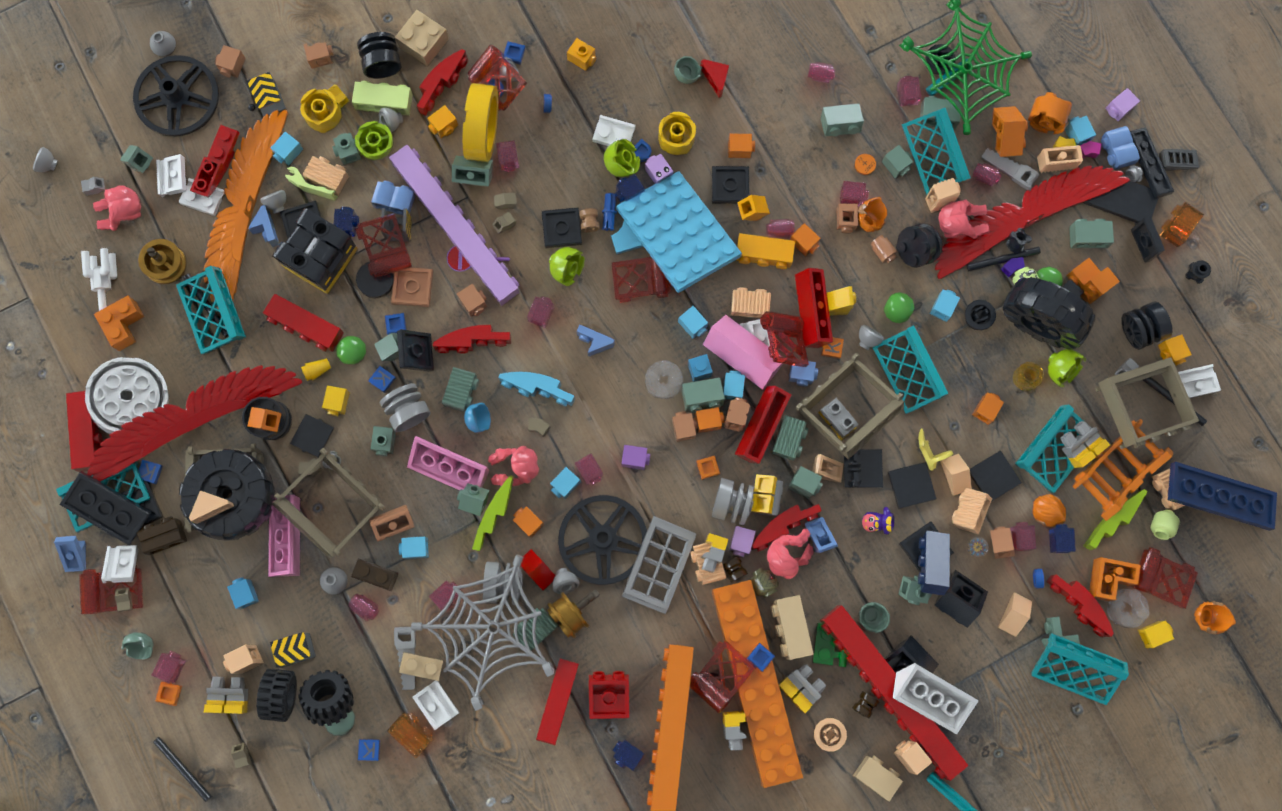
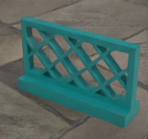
[901,107,971,195]
[176,266,246,355]
[872,325,948,414]
[1015,404,1084,493]
[56,461,150,533]
[1031,633,1129,705]

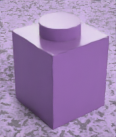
[621,445,650,470]

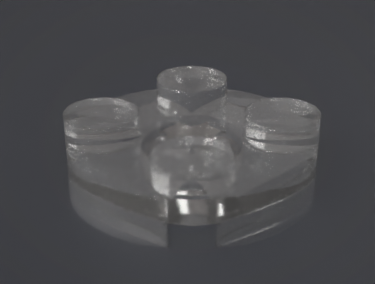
[645,360,683,399]
[1107,588,1150,628]

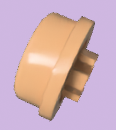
[814,718,847,752]

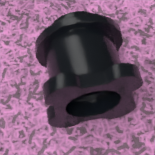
[1006,228,1032,253]
[1185,260,1211,284]

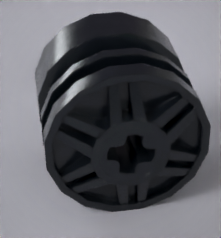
[357,32,402,79]
[1121,301,1173,350]
[242,397,292,440]

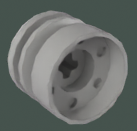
[379,383,431,432]
[711,478,754,526]
[483,562,523,605]

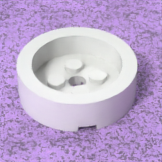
[85,357,169,434]

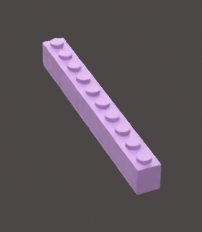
[389,145,520,306]

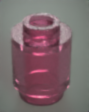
[808,62,836,83]
[972,162,1002,187]
[766,219,795,238]
[348,593,379,621]

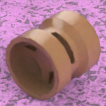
[580,208,600,232]

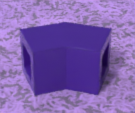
[1000,257,1025,277]

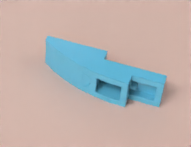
[498,372,575,406]

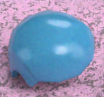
[464,403,491,433]

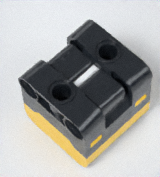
[272,208,358,294]

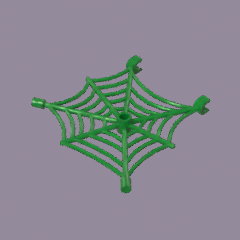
[899,0,1032,135]

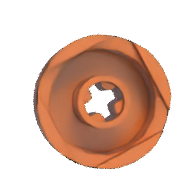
[1028,92,1072,134]

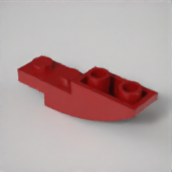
[417,49,468,116]
[190,125,240,198]
[433,324,511,354]
[751,504,822,552]
[1046,574,1114,638]

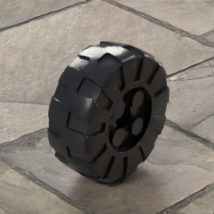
[1003,277,1095,350]
[179,449,275,541]

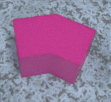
[1080,141,1101,159]

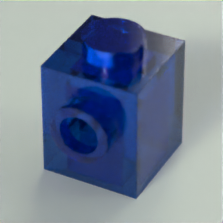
[615,174,645,202]
[333,207,360,237]
[1049,524,1076,553]
[612,739,645,771]

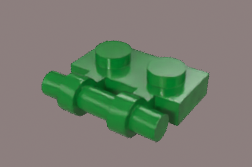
[812,623,847,667]

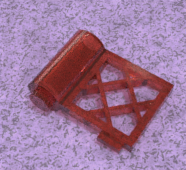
[467,44,527,111]
[355,213,412,278]
[612,256,672,303]
[760,311,809,367]
[1131,547,1198,609]
[79,565,143,615]
[689,641,756,714]

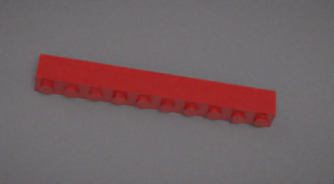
[820,605,969,781]

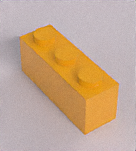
[736,233,795,269]

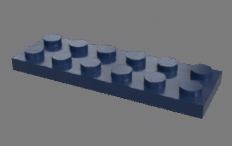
[1167,462,1277,531]

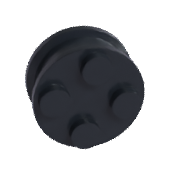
[896,223,944,268]

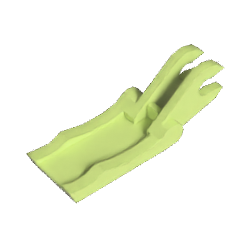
[285,167,338,200]

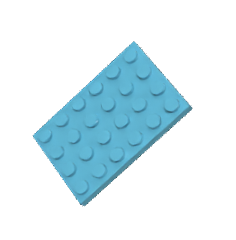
[616,171,742,293]

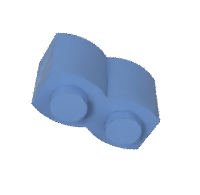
[1101,126,1140,170]
[371,181,415,215]

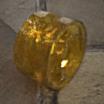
[1013,362,1044,391]

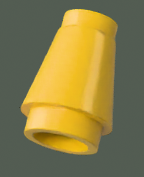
[301,358,331,381]

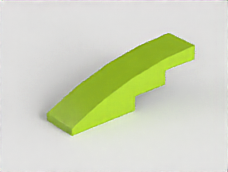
[472,475,514,551]
[1083,489,1148,550]

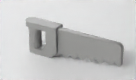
[982,148,1040,191]
[394,627,416,690]

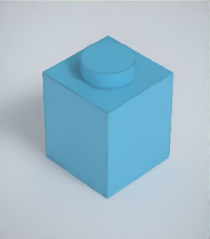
[1064,116,1096,146]
[271,132,303,165]
[929,289,960,322]
[678,306,708,339]
[723,371,745,400]
[550,467,581,499]
[399,536,429,559]

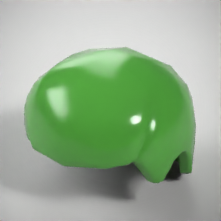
[1037,267,1063,287]
[884,292,915,323]
[336,336,366,365]

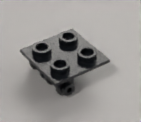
[844,449,883,488]

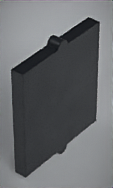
[290,414,334,458]

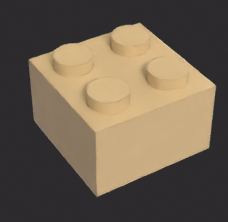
[395,10,449,66]

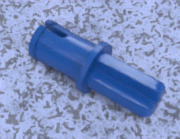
[602,193,617,231]

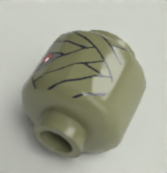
[750,568,779,598]

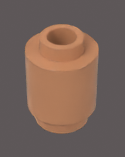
[871,235,898,264]

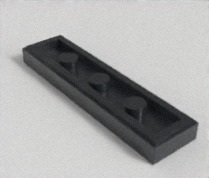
[1130,127,1174,198]

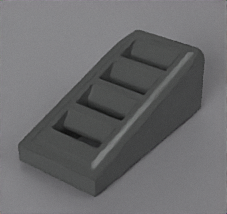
[1159,149,1199,171]

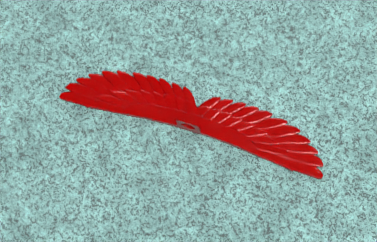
[935,165,1130,279]
[87,365,302,481]

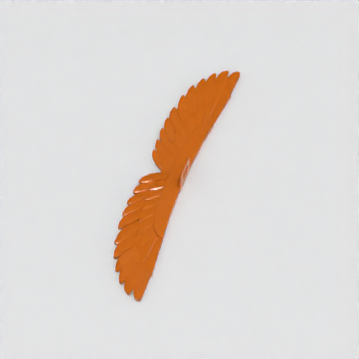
[203,110,288,309]

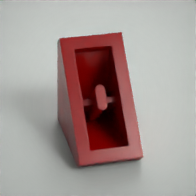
[700,59,729,98]
[521,549,556,591]

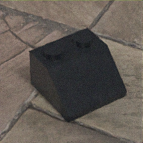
[934,570,988,628]
[884,635,939,673]

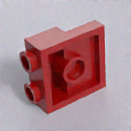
[589,671,629,719]

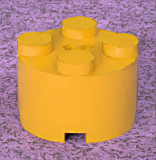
[300,89,342,133]
[658,112,696,155]

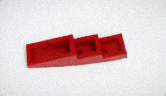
[536,658,579,745]

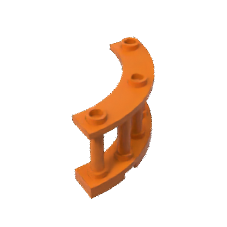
[1073,418,1173,521]

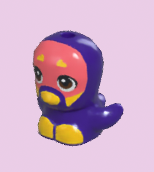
[862,507,895,535]

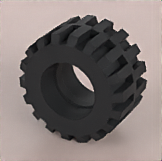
[256,668,297,722]
[298,670,354,726]

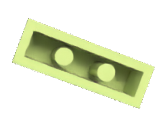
[352,81,413,116]

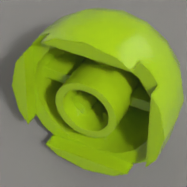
[355,121,393,160]
[604,139,640,177]
[549,247,585,286]
[1048,349,1086,388]

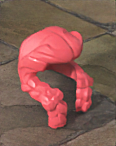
[93,185,141,231]
[938,199,990,239]
[488,446,539,486]
[767,529,814,579]

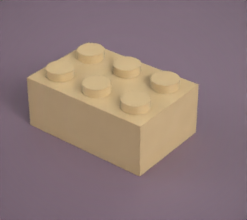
[770,595,814,660]

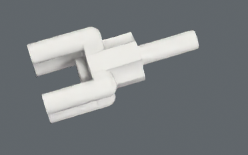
[81,248,117,311]

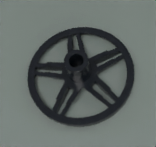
[133,55,219,137]
[558,495,647,585]

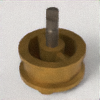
[138,239,186,284]
[547,590,600,638]

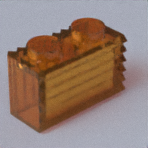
[1160,202,1204,247]
[387,712,435,758]

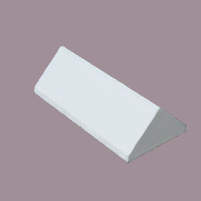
[893,663,978,734]

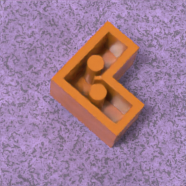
[992,106,1028,157]
[1066,258,1120,304]
[94,295,144,351]
[1089,557,1141,601]

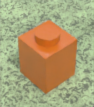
[728,133,755,158]
[790,223,821,256]
[972,392,1004,425]
[247,407,281,432]
[695,407,725,433]
[513,506,544,538]

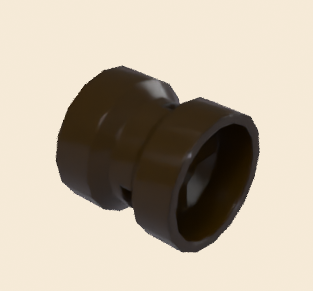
[723,556,748,582]
[852,691,879,719]

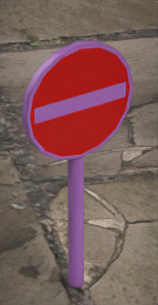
[446,246,510,272]

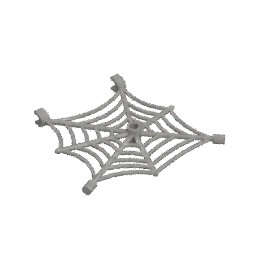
[411,555,555,711]

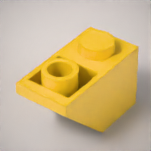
[827,286,856,316]

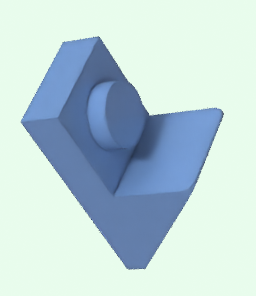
[248,205,279,247]
[577,325,615,356]
[805,517,838,553]
[54,536,86,572]

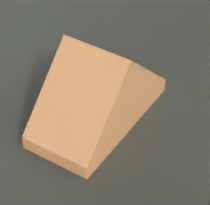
[812,454,844,482]
[940,454,972,496]
[189,491,234,524]
[998,592,1032,637]

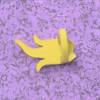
[918,428,953,471]

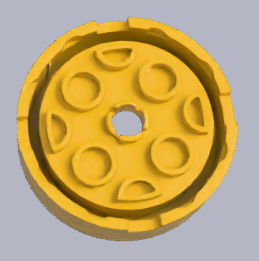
[462,83,498,162]

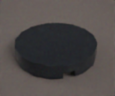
[356,261,394,298]

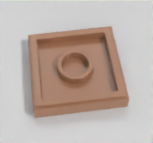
[391,267,433,307]

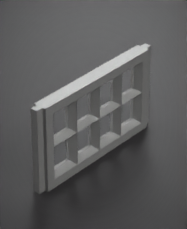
[622,516,696,614]

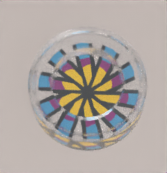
[967,537,988,557]

